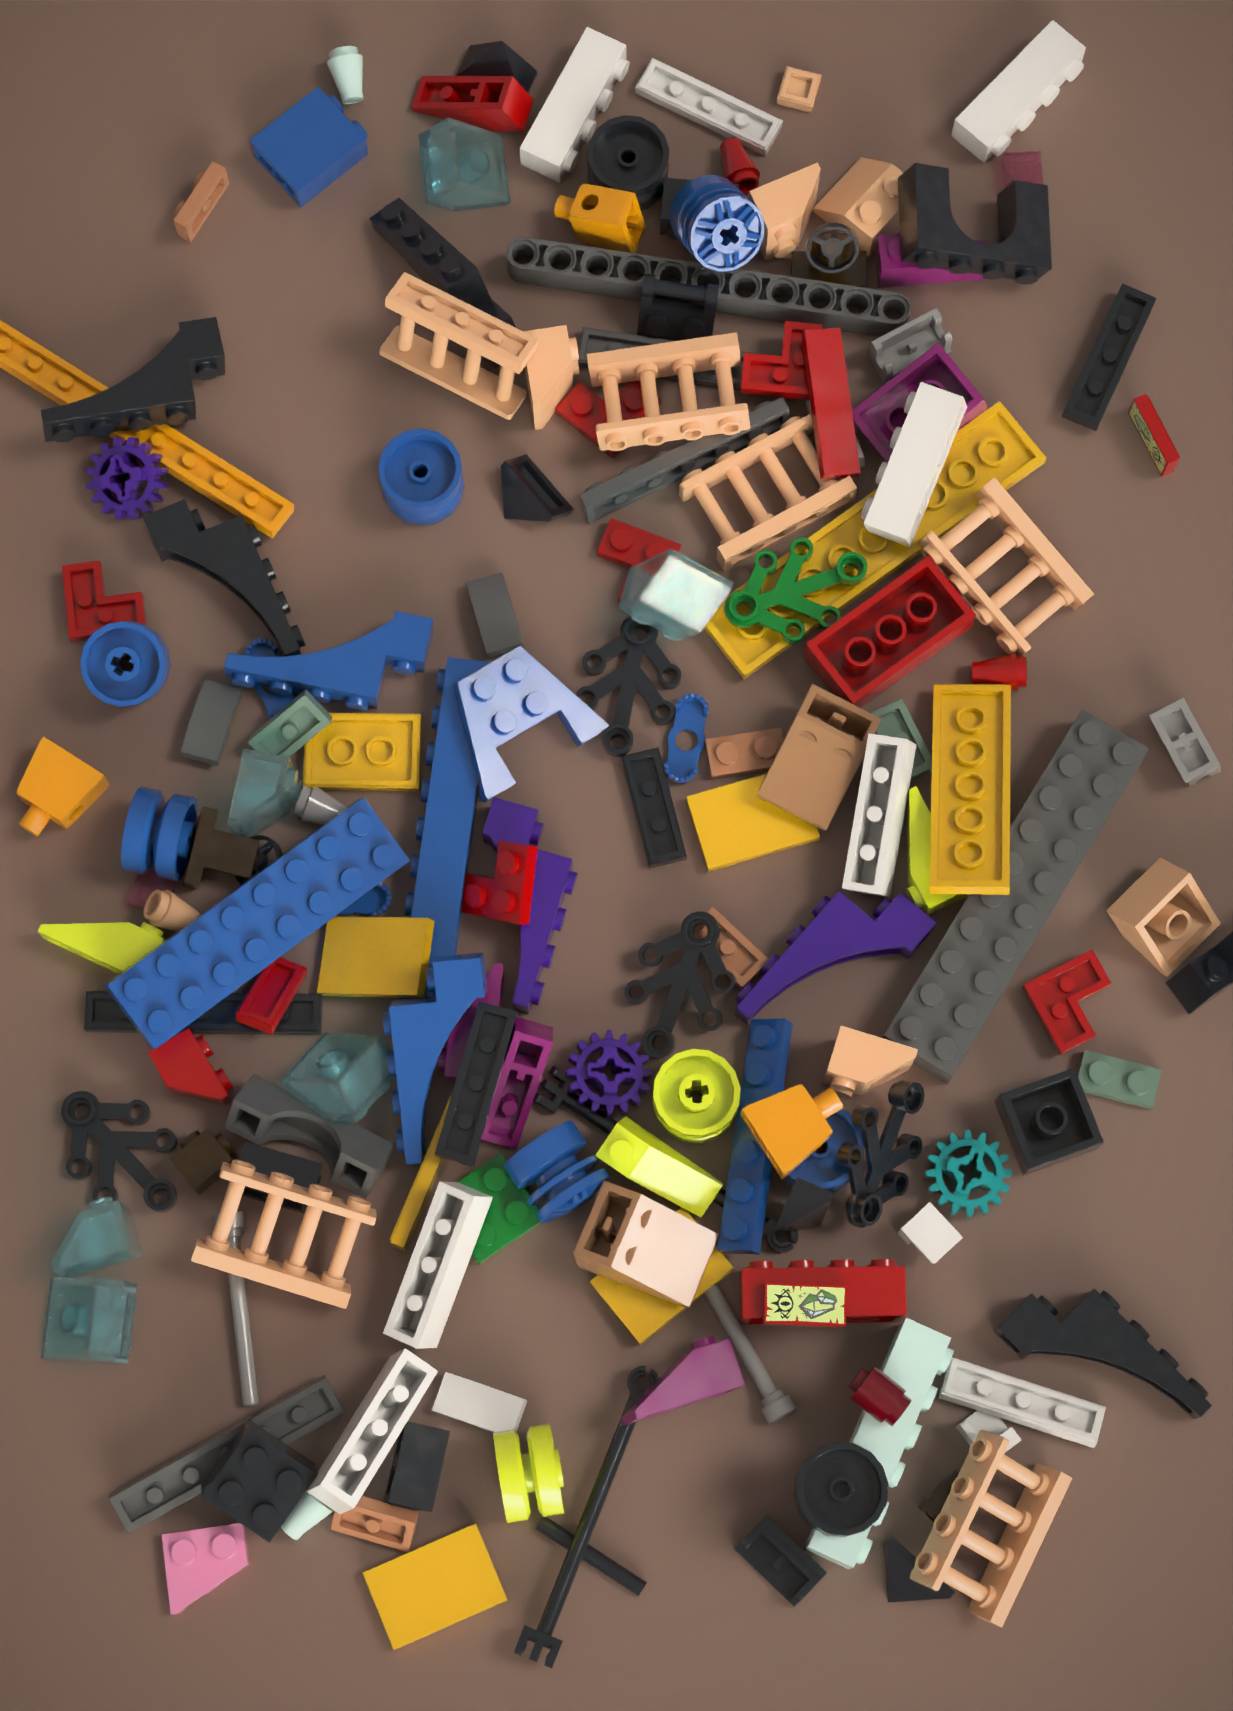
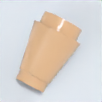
[143,890,201,931]

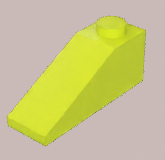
[906,786,968,915]
[38,922,165,974]
[595,1116,724,1217]

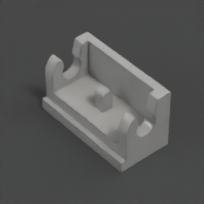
[868,308,952,385]
[1149,697,1221,786]

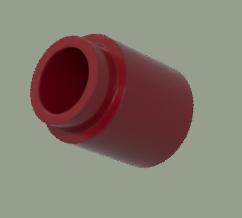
[848,1366,912,1426]

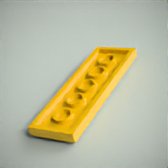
[929,684,1011,895]

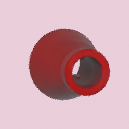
[720,138,760,195]
[972,653,1027,691]

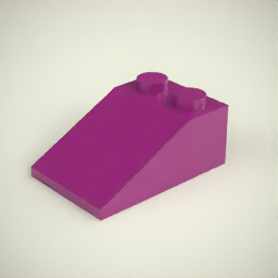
[852,343,988,463]

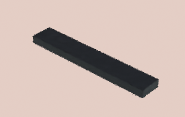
[84,991,323,1035]

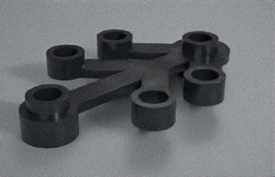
[576,614,681,757]
[625,911,737,1058]
[837,1080,925,1228]
[61,1091,178,1212]

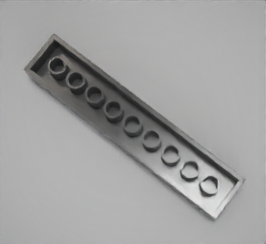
[883,709,1150,1084]

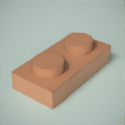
[173,161,230,243]
[705,727,783,780]
[694,906,769,990]
[331,1496,419,1553]

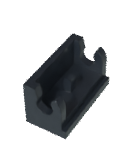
[240,1142,322,1214]
[383,1421,450,1512]
[735,1515,827,1607]

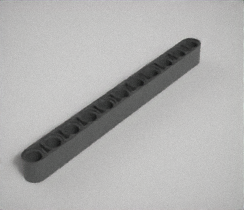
[506,237,911,337]

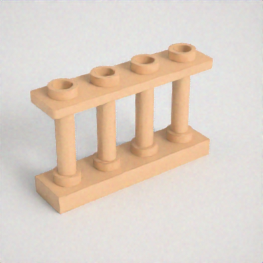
[379,272,539,420]
[587,332,750,451]
[679,414,857,571]
[919,477,1094,657]
[191,1160,377,1309]
[910,1429,1072,1628]

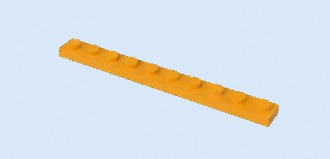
[0,320,294,539]

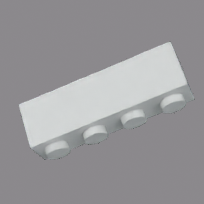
[951,20,1086,163]
[520,27,630,183]
[861,382,967,547]
[842,733,917,898]
[383,1181,493,1349]
[306,1348,438,1514]

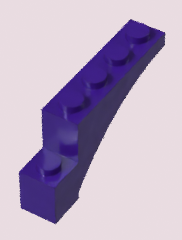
[482,797,578,1014]
[735,891,936,1025]

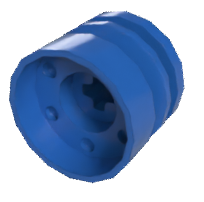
[670,175,765,272]
[503,1120,610,1224]

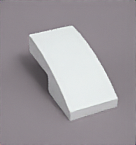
[432,1372,527,1433]

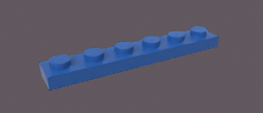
[717,1018,793,1255]

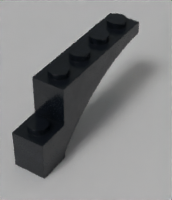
[369,197,516,369]
[41,317,225,442]
[142,499,306,656]
[1166,931,1233,1014]
[994,1288,1212,1419]

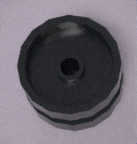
[587,115,669,210]
[793,1442,889,1537]

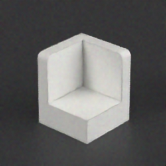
[897,1202,963,1264]
[956,1411,1021,1452]

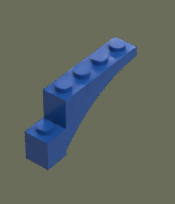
[224,611,434,711]
[383,952,487,1164]

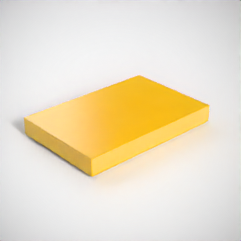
[303,713,422,792]
[686,774,820,872]
[317,917,435,998]
[590,1207,734,1346]
[363,1523,508,1650]

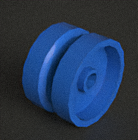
[378,428,465,526]
[80,621,171,707]
[121,786,197,882]
[783,1108,864,1193]

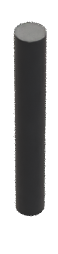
[536,1516,647,1596]

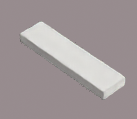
[635,58,783,156]
[939,1357,1106,1448]

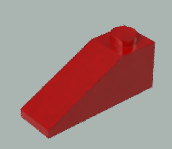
[411,76,534,132]

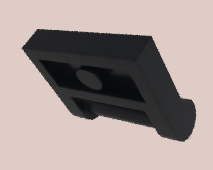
[637,274,719,341]

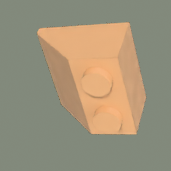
[813,157,904,257]
[748,162,821,260]
[523,325,579,430]
[1106,857,1221,977]
[822,1026,918,1098]

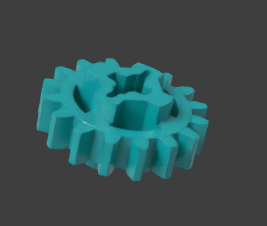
[924,1130,1012,1218]

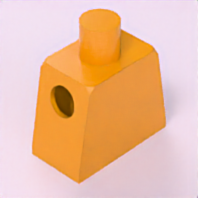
[554,184,646,253]
[16,736,110,837]
[741,1084,843,1179]

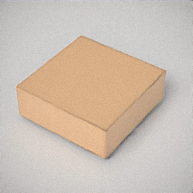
[776,66,822,113]

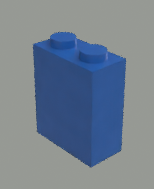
[250,87,368,208]

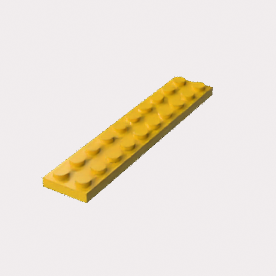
[698,401,1046,680]

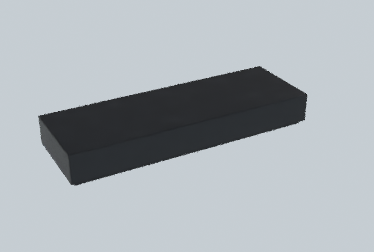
[621,747,687,869]

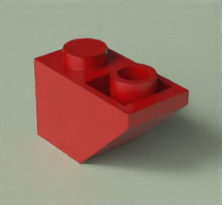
[147,1028,234,1106]

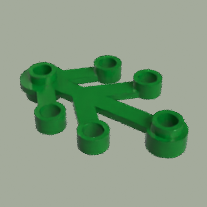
[724,537,867,645]

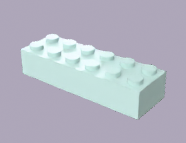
[803,1318,954,1569]

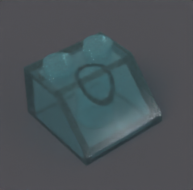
[418,118,511,211]
[618,549,734,641]
[227,749,302,838]
[279,1032,396,1123]
[51,1197,143,1279]
[41,1277,137,1364]

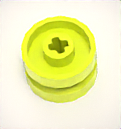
[652,1049,741,1144]
[493,1423,564,1523]

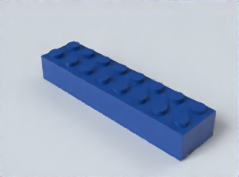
[104,797,410,1050]

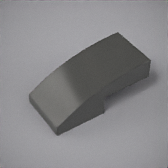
[465,573,524,658]
[181,679,242,766]

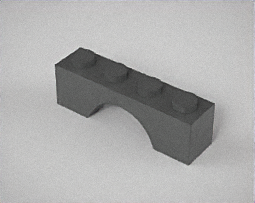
[224,1074,395,1199]

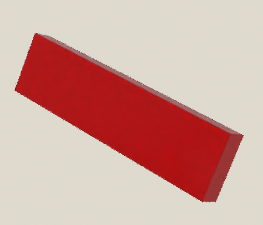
[801,328,861,479]

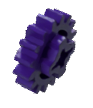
[85,437,169,519]
[565,1030,652,1118]

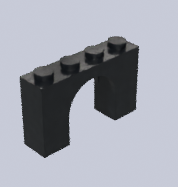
[898,163,1052,285]

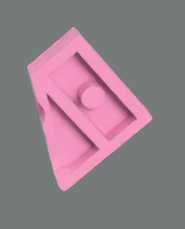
[162,1523,249,1614]

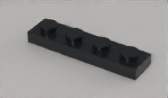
[1062,283,1157,431]
[435,1001,518,1167]

